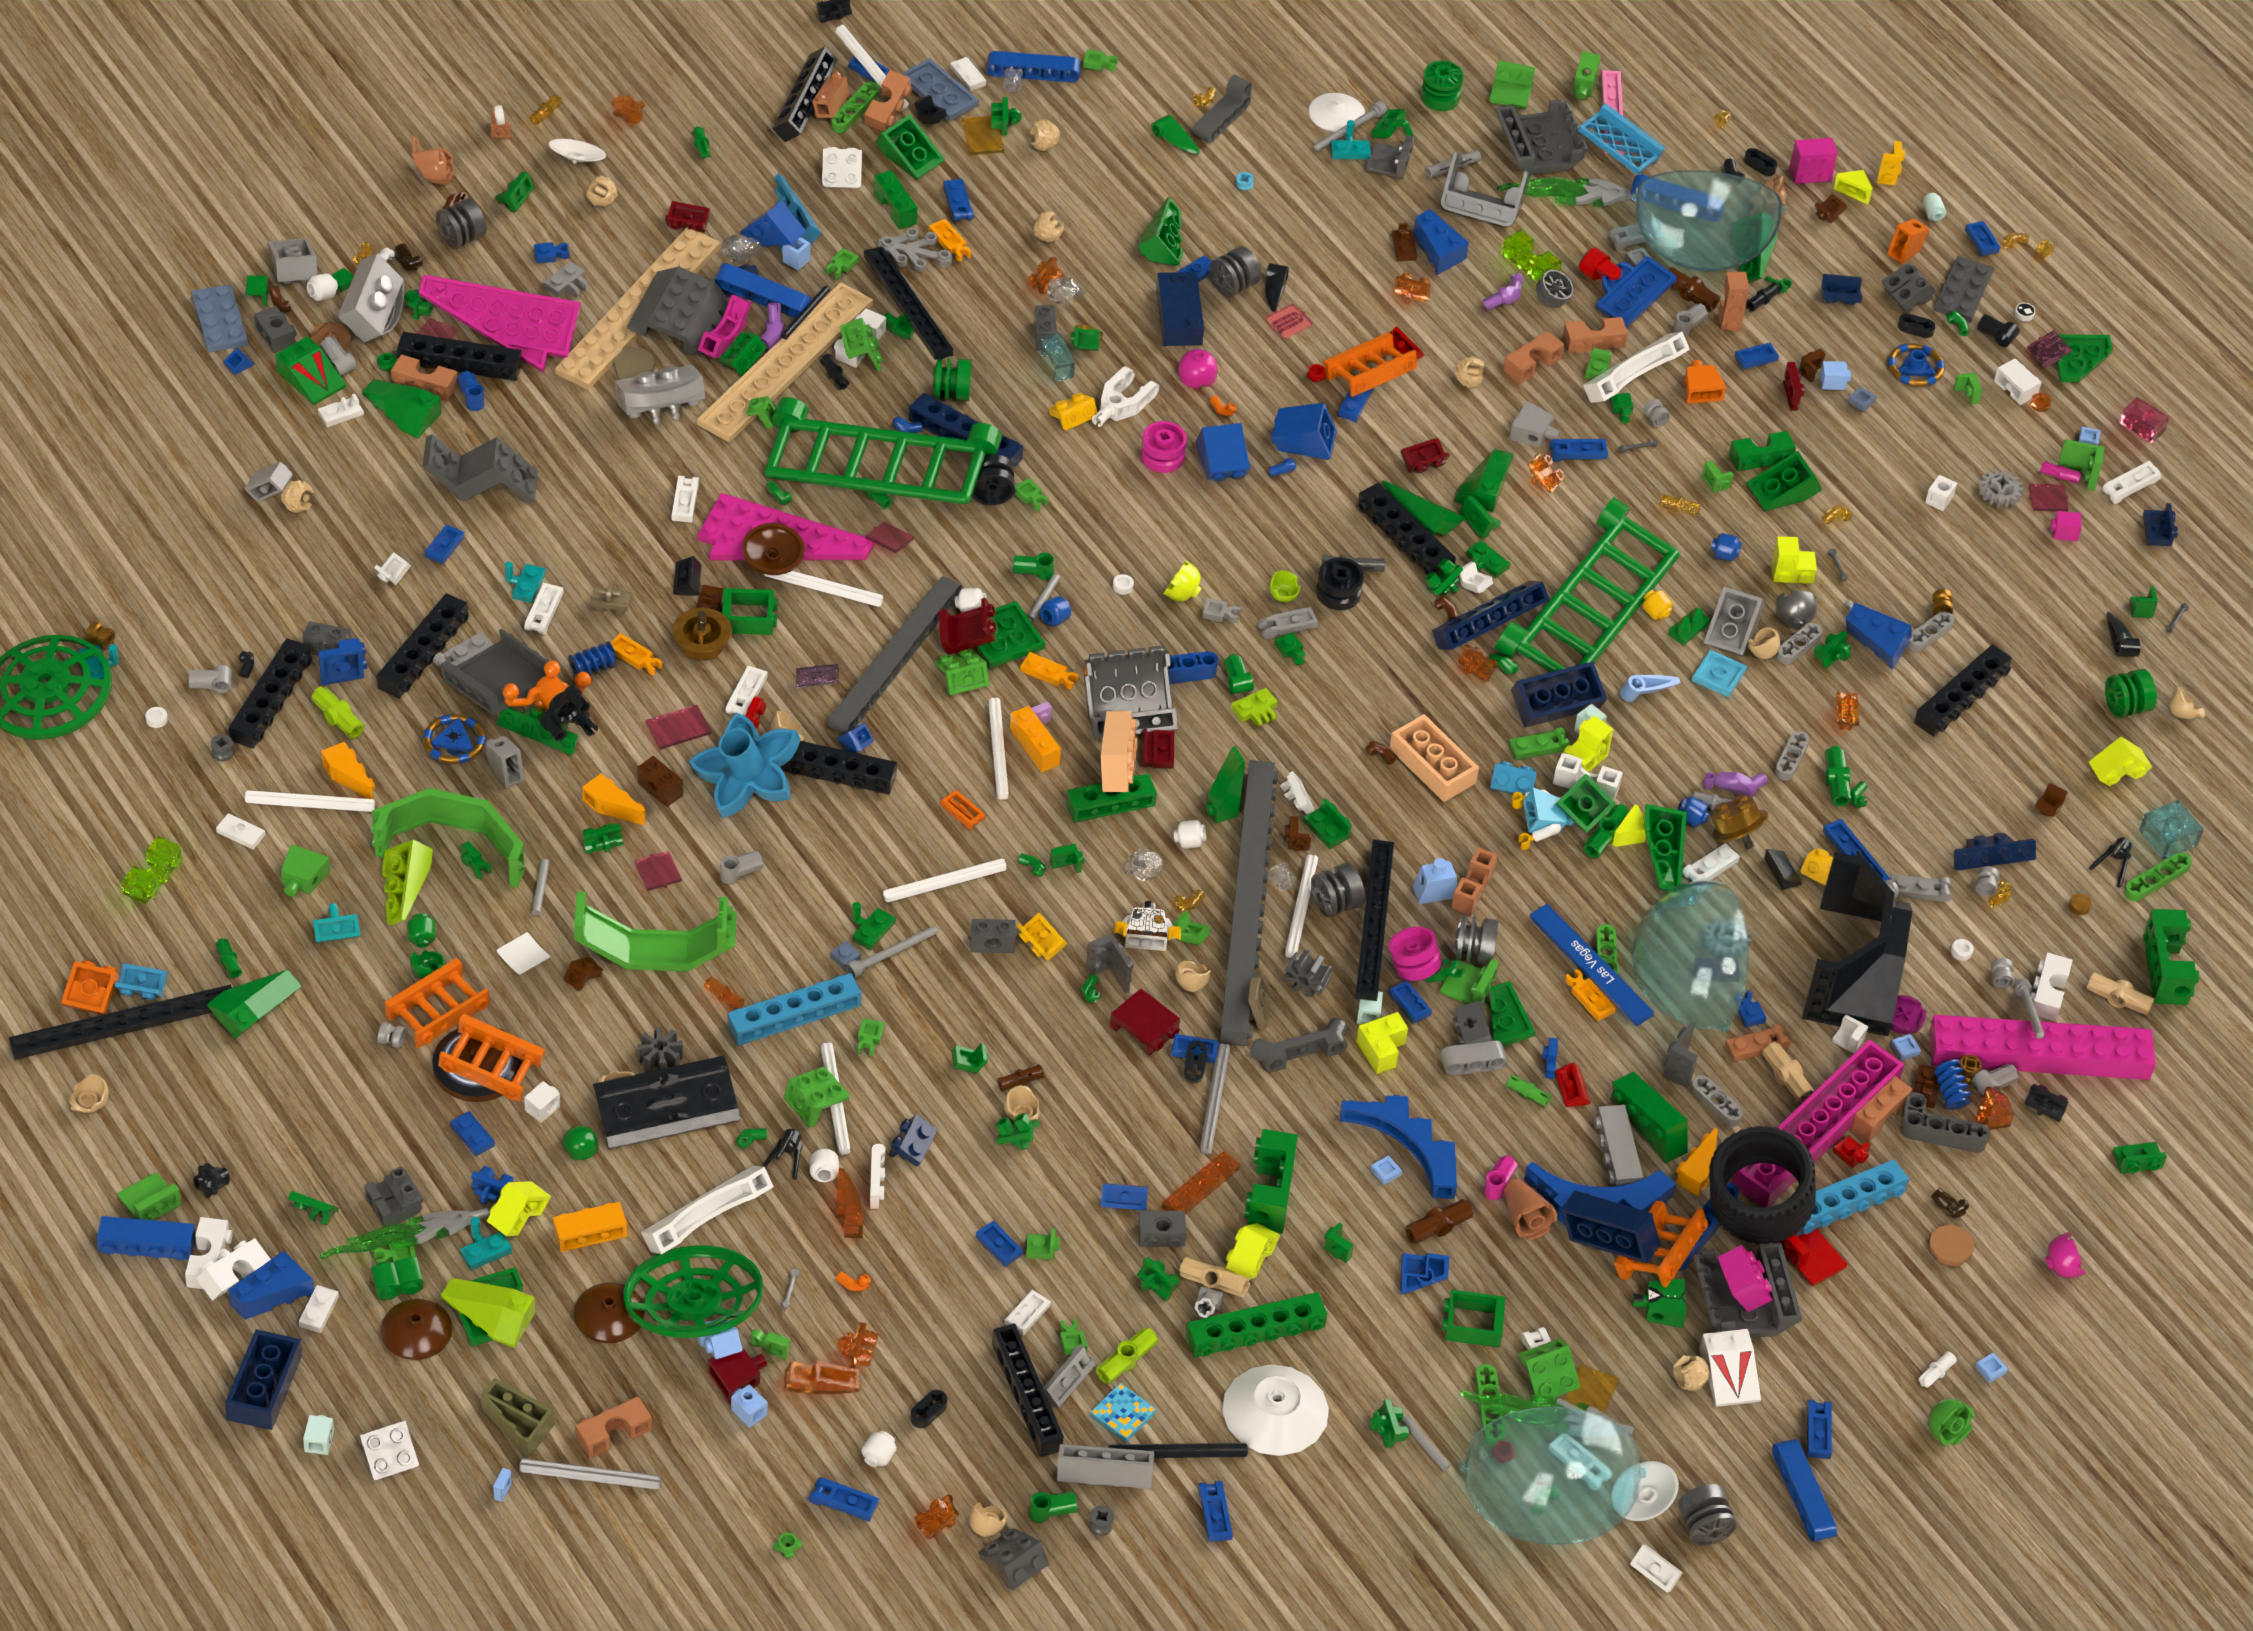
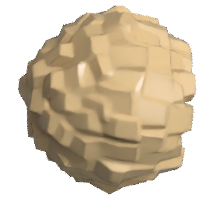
[1030,120,1060,151]
[586,176,618,207]
[1033,211,1064,242]
[1455,356,1484,388]
[281,480,314,513]
[1673,1355,1710,1392]

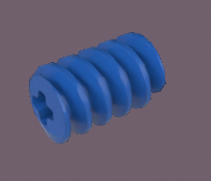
[568,641,615,676]
[1934,1059,1971,1110]

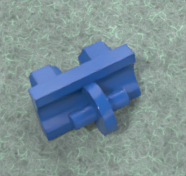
[471,1166,514,1205]

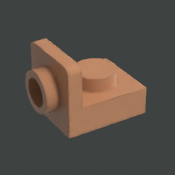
[491,107,511,138]

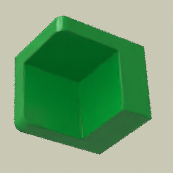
[246,275,269,306]
[2129,587,2158,618]

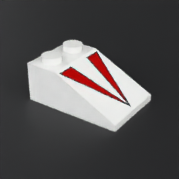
[1699,1329,1761,1407]

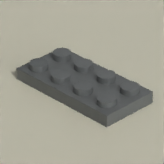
[1934,256,1994,323]

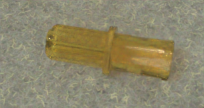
[530,94,562,125]
[1659,494,1701,514]

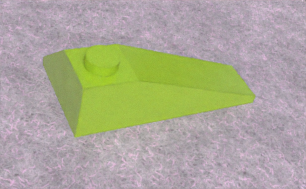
[382,840,433,925]
[441,1278,535,1348]

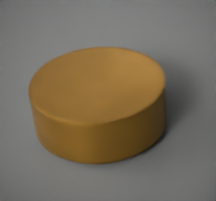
[2069,894,2092,915]

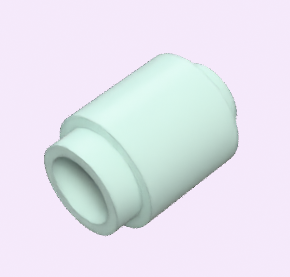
[1923,193,1946,221]

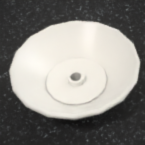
[1222,1364,1329,1456]

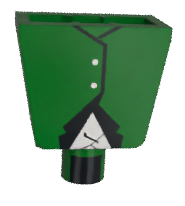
[1632,1279,1686,1328]

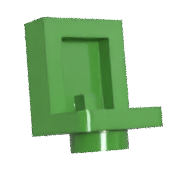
[1174,911,1211,946]

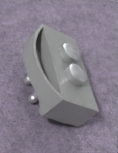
[338,253,404,343]
[614,364,706,425]

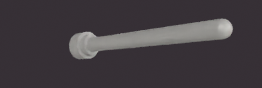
[1314,101,1387,151]
[845,926,938,979]
[2014,978,2044,1039]

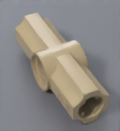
[2086,972,2155,1016]
[1762,1042,1815,1104]
[1179,1257,1250,1297]

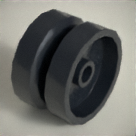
[972,454,1015,505]
[1316,558,1364,610]

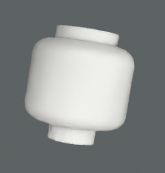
[306,273,338,301]
[955,588,987,613]
[1174,820,1206,849]
[809,1149,839,1183]
[861,1431,897,1467]

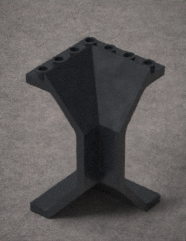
[1802,850,1912,1036]

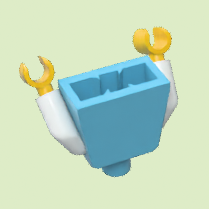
[1512,788,1574,850]

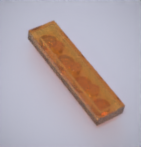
[1162,1151,1240,1215]

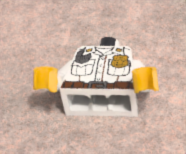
[1113,901,1181,951]

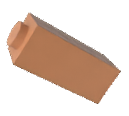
[812,72,850,118]

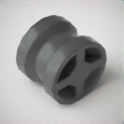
[211,734,234,762]
[1089,1506,1114,1536]

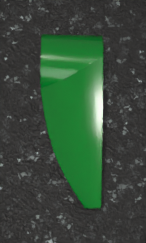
[1151,114,1200,155]

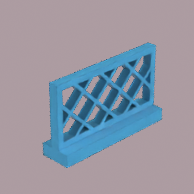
[1578,103,1665,175]

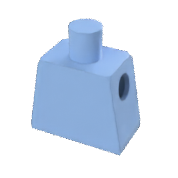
[1413,858,1457,904]

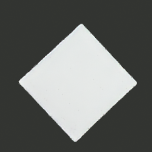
[496,932,551,975]

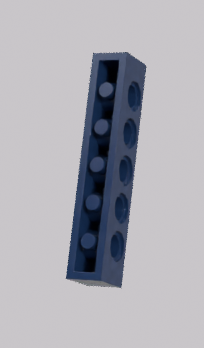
[909,393,1023,468]
[1432,581,1549,650]

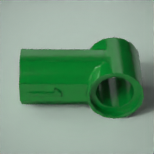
[1013,553,1054,580]
[1223,654,1254,694]
[1028,1492,1077,1523]

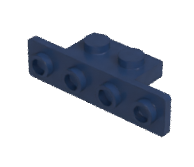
[1954,833,2036,871]

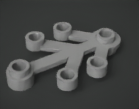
[878,228,952,272]

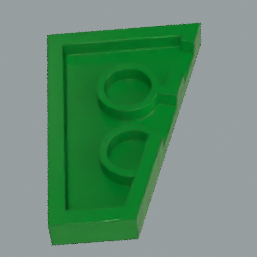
[1490,981,1535,1047]

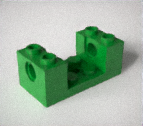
[2143,909,2199,1005]
[1244,1129,1298,1234]

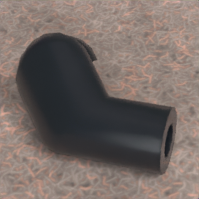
[1723,158,1745,183]
[239,651,254,678]

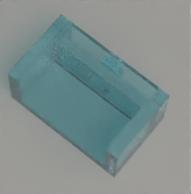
[1041,333,1075,382]

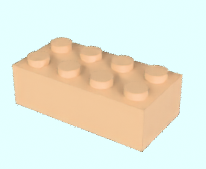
[1101,711,1137,792]
[1389,714,1479,802]

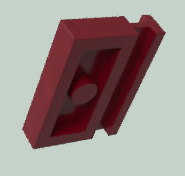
[1783,362,1804,411]
[1143,729,1175,769]

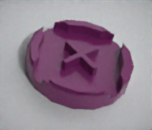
[1890,995,1926,1035]

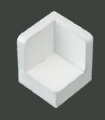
[1832,1015,1868,1054]

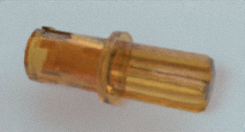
[704,977,745,1009]

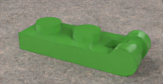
[1508,727,1571,760]

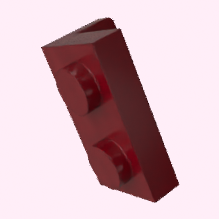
[665,201,710,233]
[1400,438,1450,474]

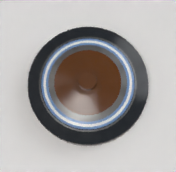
[432,1026,523,1102]

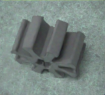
[1284,950,1332,997]
[638,1027,683,1072]

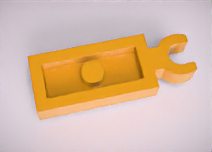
[928,219,971,262]
[610,633,662,675]
[1020,652,1079,690]
[1565,969,1616,1022]

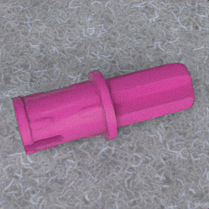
[2040,462,2082,484]

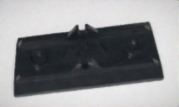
[593,1055,741,1150]

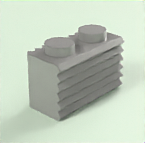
[245,462,293,502]

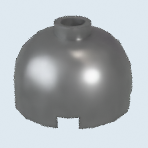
[1776,591,1817,628]

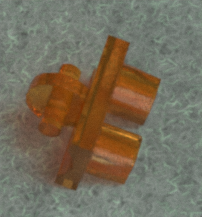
[612,95,645,124]
[1029,257,1064,295]
[1393,272,1431,304]
[1528,453,1565,493]
[1457,644,1498,683]
[1836,692,1860,730]
[838,1322,878,1370]
[914,1494,959,1539]

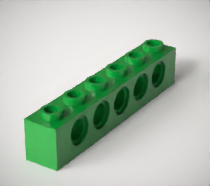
[1186,1292,1327,1358]

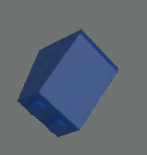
[1271,402,1337,460]
[1196,423,1250,481]

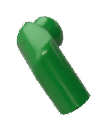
[1946,311,1969,336]

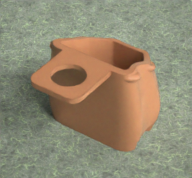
[411,136,454,185]

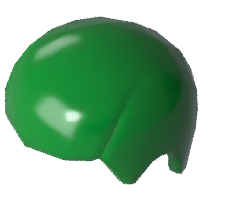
[410,949,445,979]
[562,1125,598,1160]

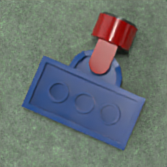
[1579,247,1677,329]

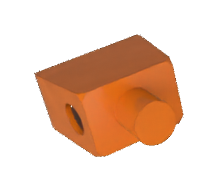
[1887,219,1929,264]
[1684,360,1726,404]

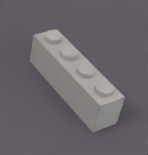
[1594,1105,1643,1187]
[1057,1444,1154,1489]

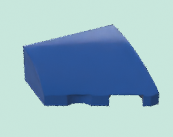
[1400,1253,1450,1294]

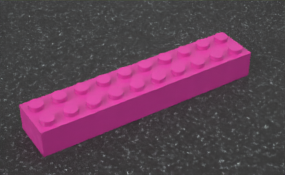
[1929,1015,2156,1080]
[1731,1039,1905,1207]

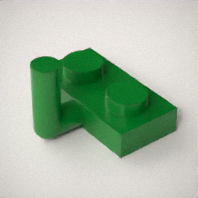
[1371,109,1415,139]
[1466,540,1510,579]
[852,902,896,951]

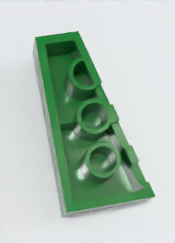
[1611,1071,1688,1163]

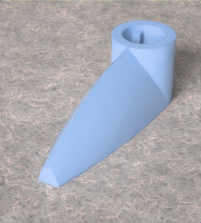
[1620,675,1681,702]

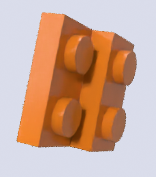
[61,960,120,1015]

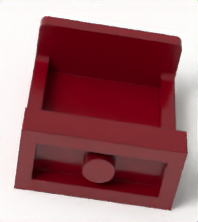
[939,598,997,655]
[1110,989,1180,1056]

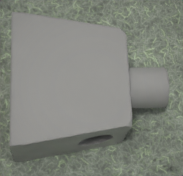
[1509,401,1561,447]
[485,736,525,789]

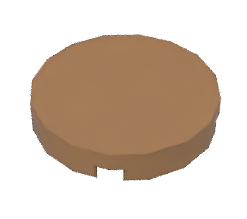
[311,322,352,351]
[1928,1225,1974,1266]

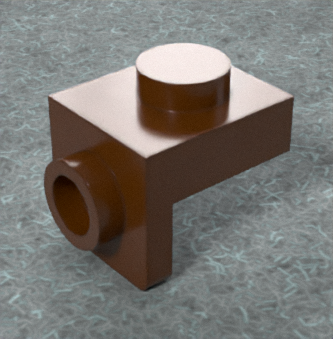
[1815,194,1847,224]
[1799,349,1825,382]
[2034,783,2068,817]
[1284,816,1311,851]
[564,957,603,991]

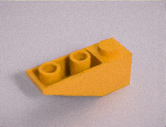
[321,742,375,800]
[582,773,646,825]
[1676,1127,1718,1196]

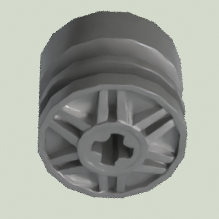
[436,197,487,249]
[1209,246,1261,298]
[1311,863,1365,917]
[1454,914,1499,965]
[1677,1484,1738,1545]

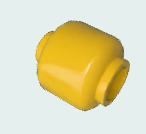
[1642,590,1673,621]

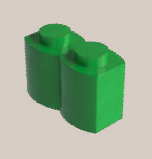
[371,1257,424,1300]

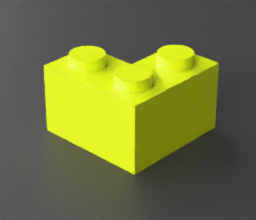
[1771,536,1817,584]
[1563,715,1614,772]
[2089,737,2152,787]
[1356,1012,1408,1074]
[487,1181,552,1236]
[1226,1223,1280,1280]

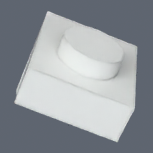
[374,552,411,585]
[1459,561,1493,593]

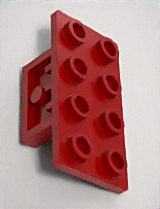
[1778,1228,1848,1286]

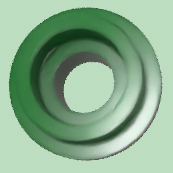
[377,353,397,372]

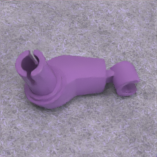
[1483,271,1524,311]
[760,303,784,356]
[1703,772,1768,797]

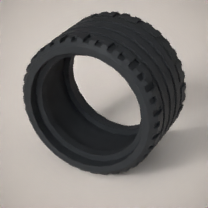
[1709,1126,1816,1244]

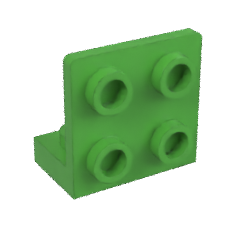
[1489,60,1535,109]
[840,318,883,371]
[2058,439,2105,491]
[934,650,990,695]
[1440,959,1499,1006]
[783,1067,850,1128]
[118,1172,181,1220]
[1518,1338,1580,1403]

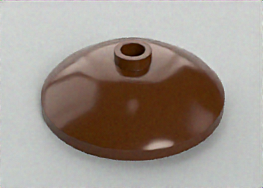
[742,523,805,575]
[574,1282,644,1343]
[381,1299,452,1360]

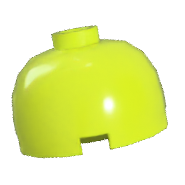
[1163,560,1202,602]

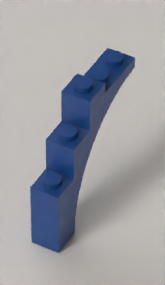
[1340,1095,1457,1199]
[1524,1162,1676,1226]

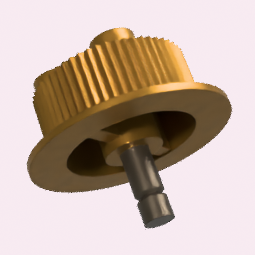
[672,608,732,661]
[1712,794,1769,849]

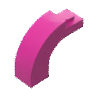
[698,295,752,358]

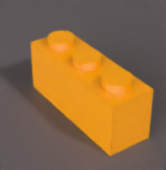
[1010,706,1061,773]
[553,1202,627,1252]

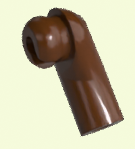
[443,192,468,209]
[269,286,291,313]
[1434,596,1458,621]
[1365,741,1396,765]

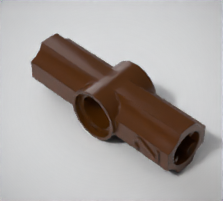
[1668,267,1721,311]
[1405,1199,1473,1244]

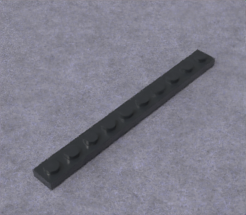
[864,246,953,360]
[1355,839,1394,1001]
[9,984,232,1060]

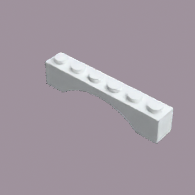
[1583,332,1690,403]
[641,1165,774,1254]

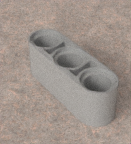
[1440,1041,1507,1075]

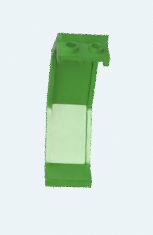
[371,788,525,888]
[574,891,737,972]

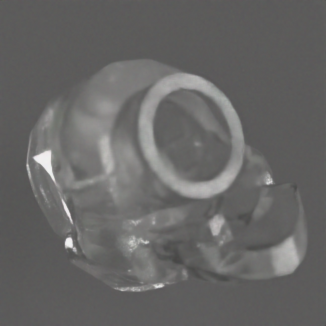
[720,234,762,264]
[1046,277,1085,307]
[1122,848,1163,881]

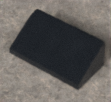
[673,556,701,596]
[1764,849,1802,890]

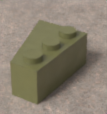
[481,1378,555,1459]

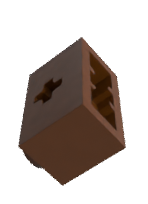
[637,756,683,807]

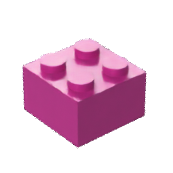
[1789,138,1838,184]
[1718,1245,1773,1312]

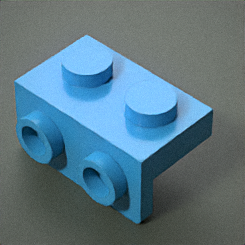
[1490,761,1537,795]
[115,963,168,1000]

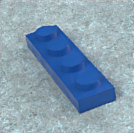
[1823,819,1890,881]

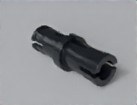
[1746,282,1781,312]
[820,354,849,390]

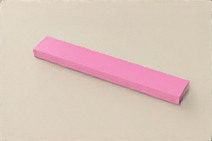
[1601,70,1624,155]

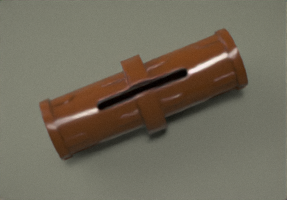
[997,1064,1044,1092]

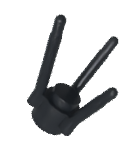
[2089,838,2132,888]
[763,1129,803,1180]

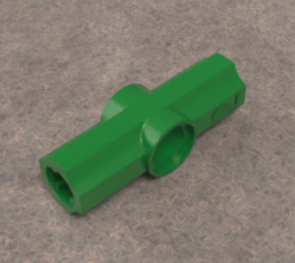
[1825,746,1851,807]
[1583,803,1630,859]

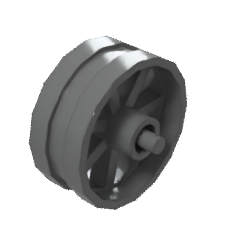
[1536,270,1573,307]

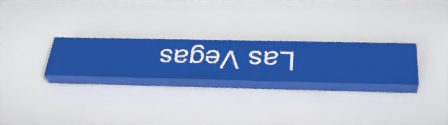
[1530,904,1654,1027]

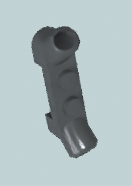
[1250,1018,1348,1072]

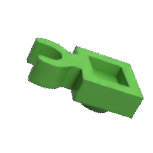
[1083,49,1118,71]
[826,248,859,279]
[1015,478,1048,511]
[858,1018,885,1057]
[374,1240,416,1265]
[1060,1319,1088,1355]
[750,1329,790,1360]

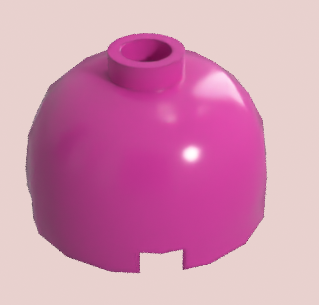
[1178,349,1218,388]
[2045,1232,2085,1279]

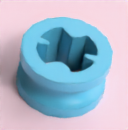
[1236,172,1254,190]

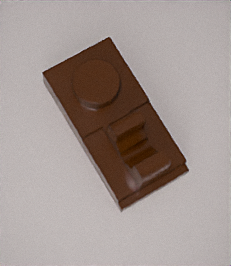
[1391,223,1417,261]
[696,585,724,611]
[1914,1064,1938,1108]

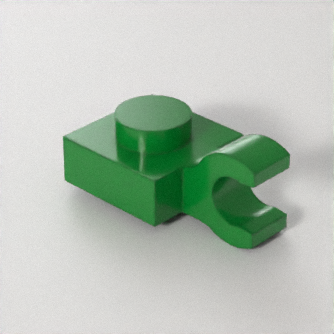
[884,313,915,340]
[1609,393,1634,423]
[1274,632,1306,666]
[461,841,492,880]
[1425,959,1465,983]

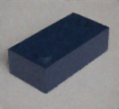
[1156,272,1204,346]
[1511,661,1607,728]
[1561,1191,1661,1263]
[225,1329,302,1430]

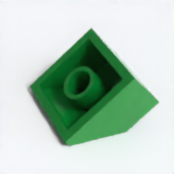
[1556,774,1616,833]

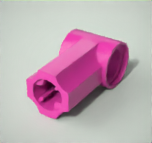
[1483,1155,1518,1200]

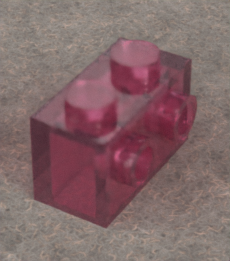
[2120,397,2170,443]

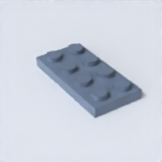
[901,58,979,121]
[191,284,248,353]

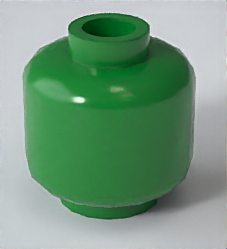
[407,913,437,948]

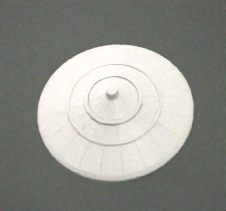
[1308,93,1365,132]
[549,139,606,164]
[1612,1461,1679,1521]

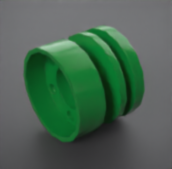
[1421,60,1464,111]
[933,358,972,401]
[2105,669,2157,718]

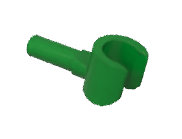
[1765,276,1792,293]

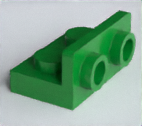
[718,330,766,376]
[1303,798,1352,849]
[2113,1142,2167,1174]

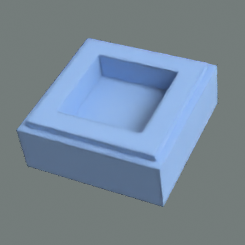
[2078,426,2101,445]
[1890,1034,1921,1061]
[1370,1155,1402,1185]
[1975,1352,2008,1383]
[493,1468,512,1502]

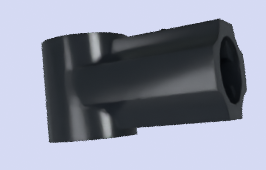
[1977,314,2020,347]

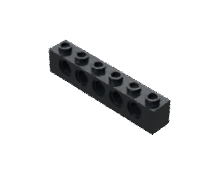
[772,47,838,142]
[397,332,522,381]
[1358,483,1456,577]
[377,593,469,699]
[229,638,312,749]
[1914,644,2012,737]
[780,741,897,795]
[992,1323,1064,1457]

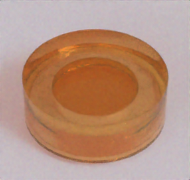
[2030,393,2051,412]

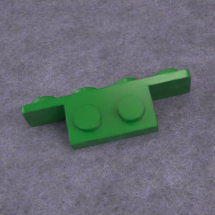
[497,707,579,755]

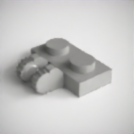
[543,261,589,297]

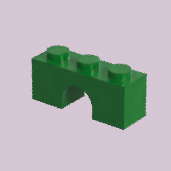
[873,170,918,230]
[1729,431,1796,472]

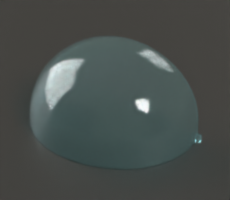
[1631,171,1787,271]
[1632,881,1748,1032]
[1459,1407,1646,1545]

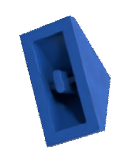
[837,722,874,753]

